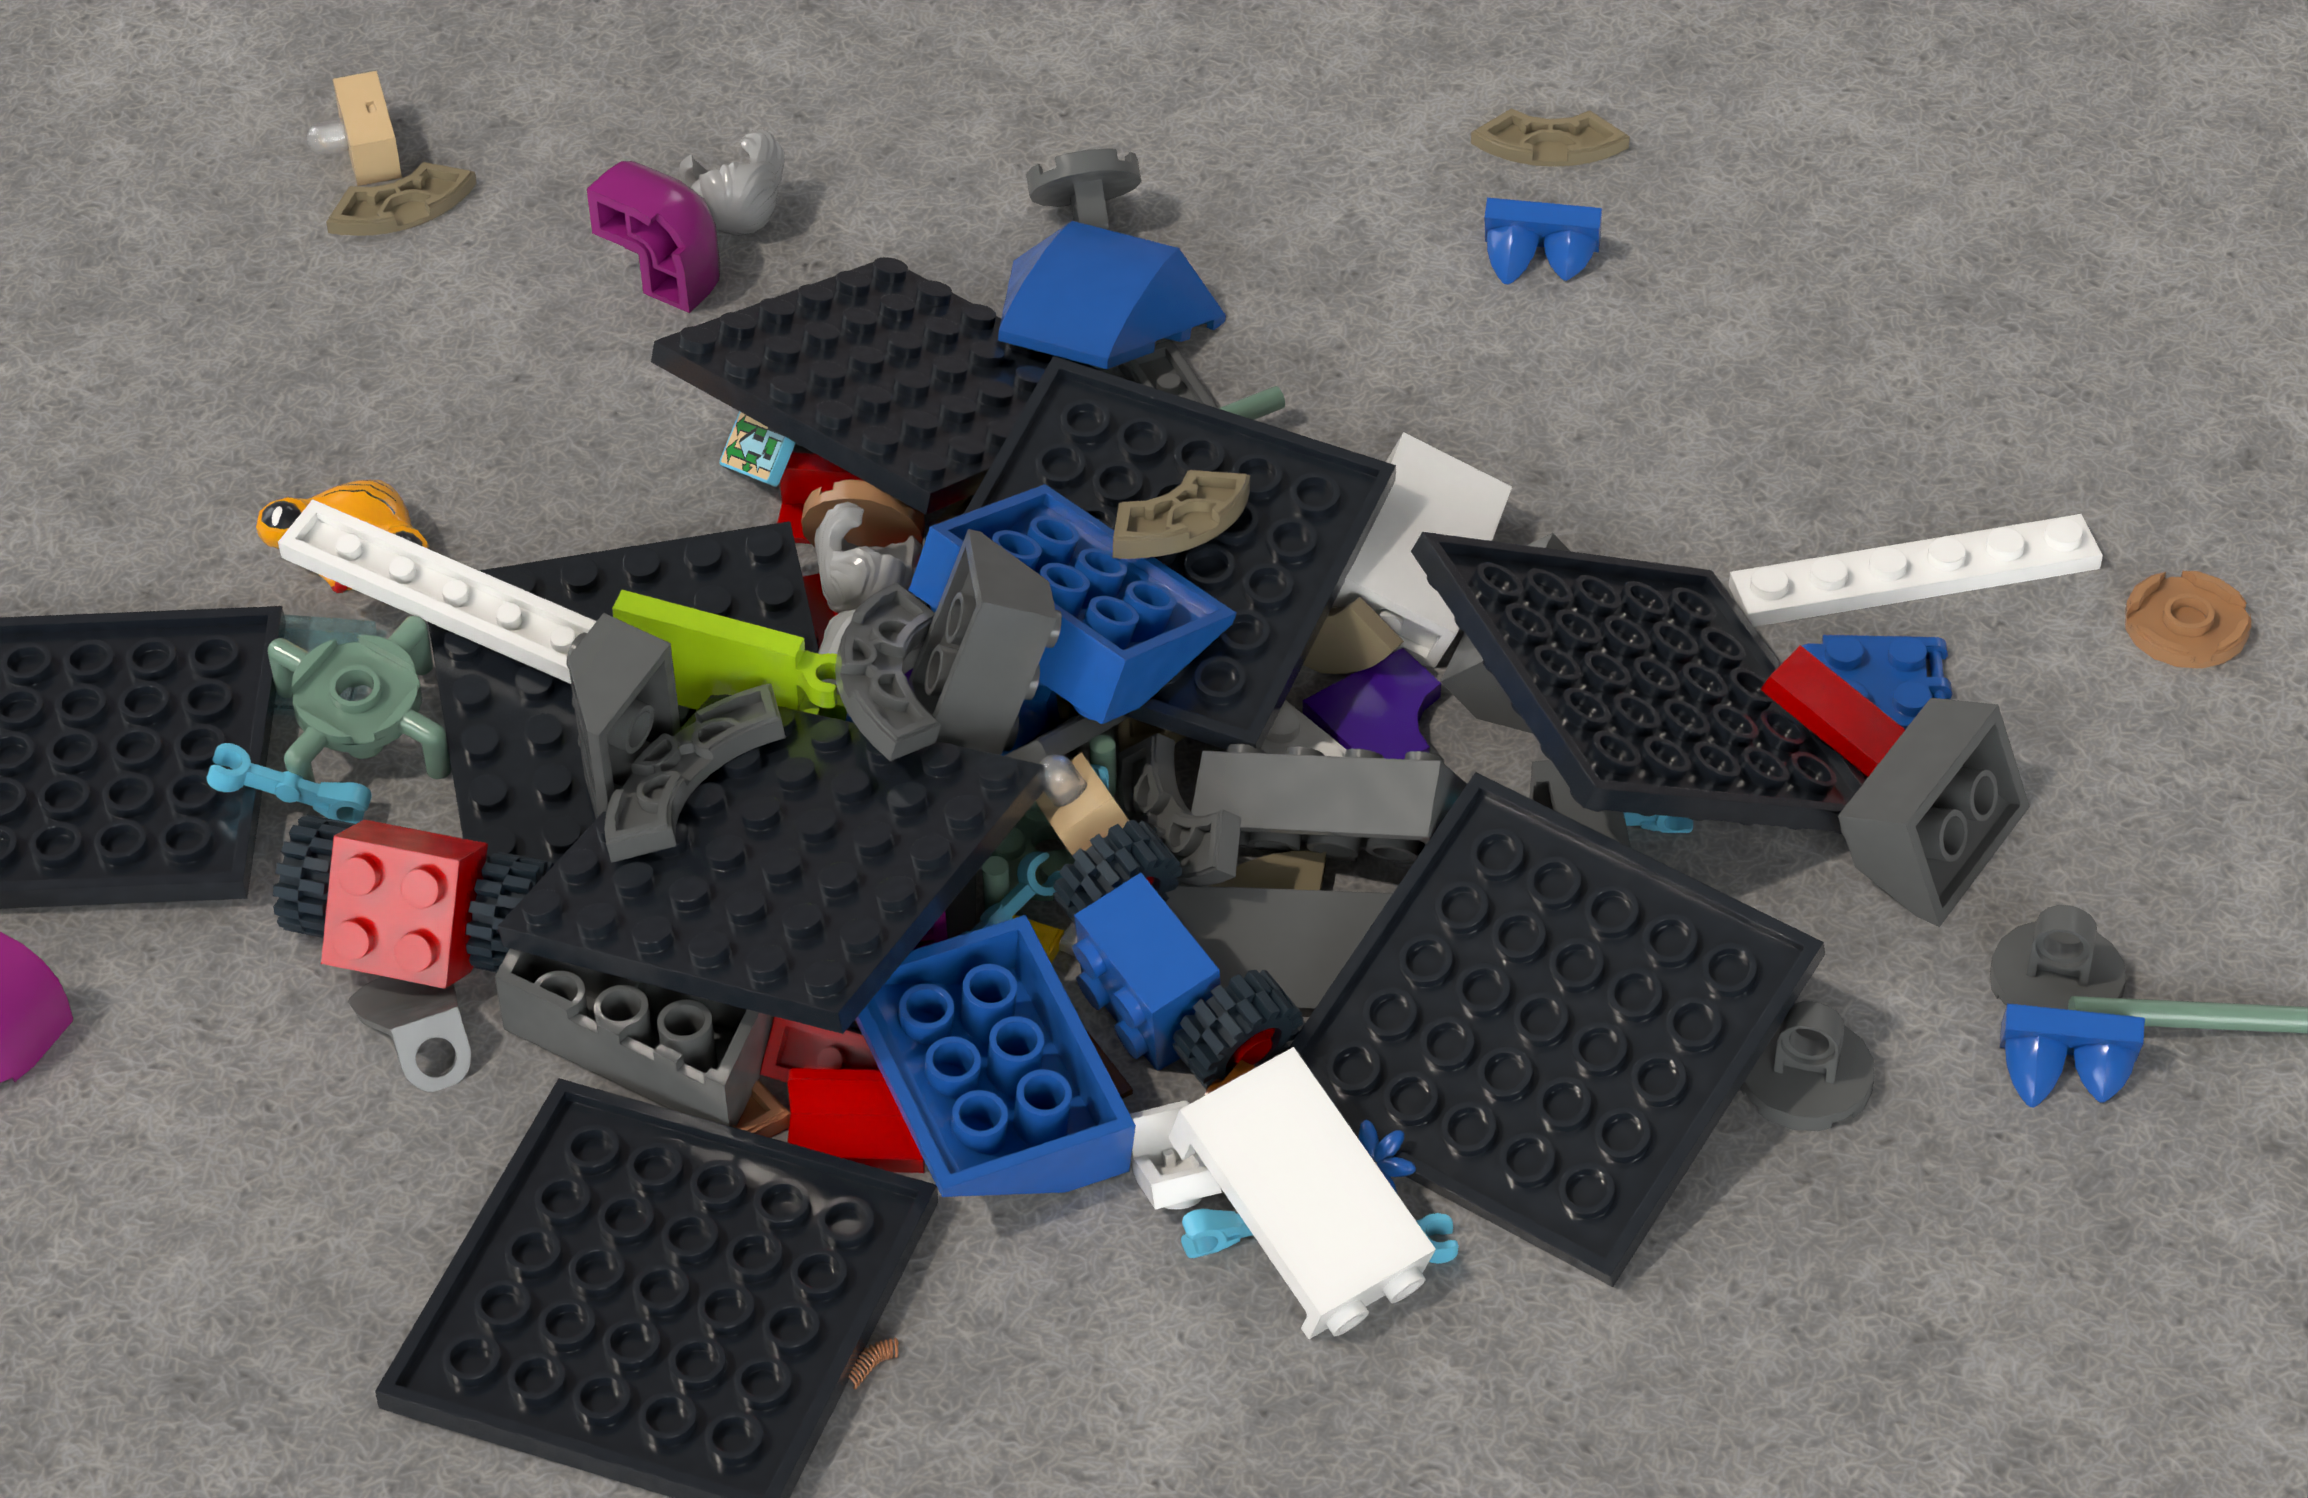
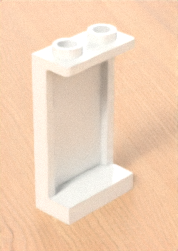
[1332,432,1512,668]
[1168,1047,1436,1339]

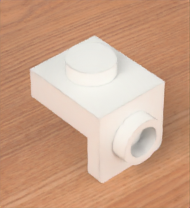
[1130,1100,1222,1210]

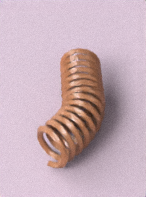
[849,1337,899,1389]

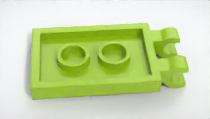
[612,590,847,721]

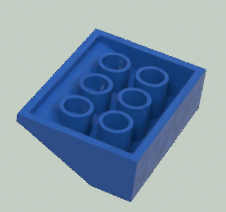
[908,484,1237,724]
[855,915,1136,1197]

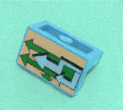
[720,411,803,487]

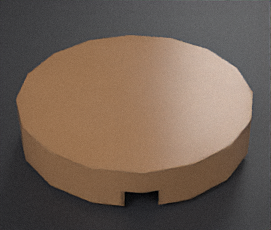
[801,479,925,548]
[2125,570,2251,669]

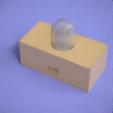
[306,71,402,186]
[1036,752,1130,855]

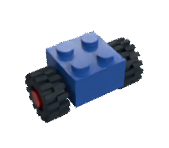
[1053,820,1304,1090]

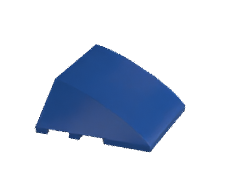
[998,221,1226,369]

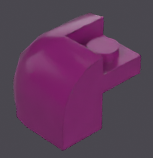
[587,161,720,313]
[0,932,73,1083]

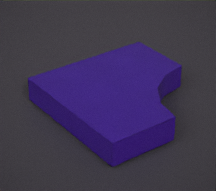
[1302,648,1441,759]

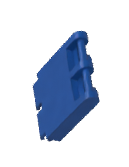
[1802,635,1952,730]

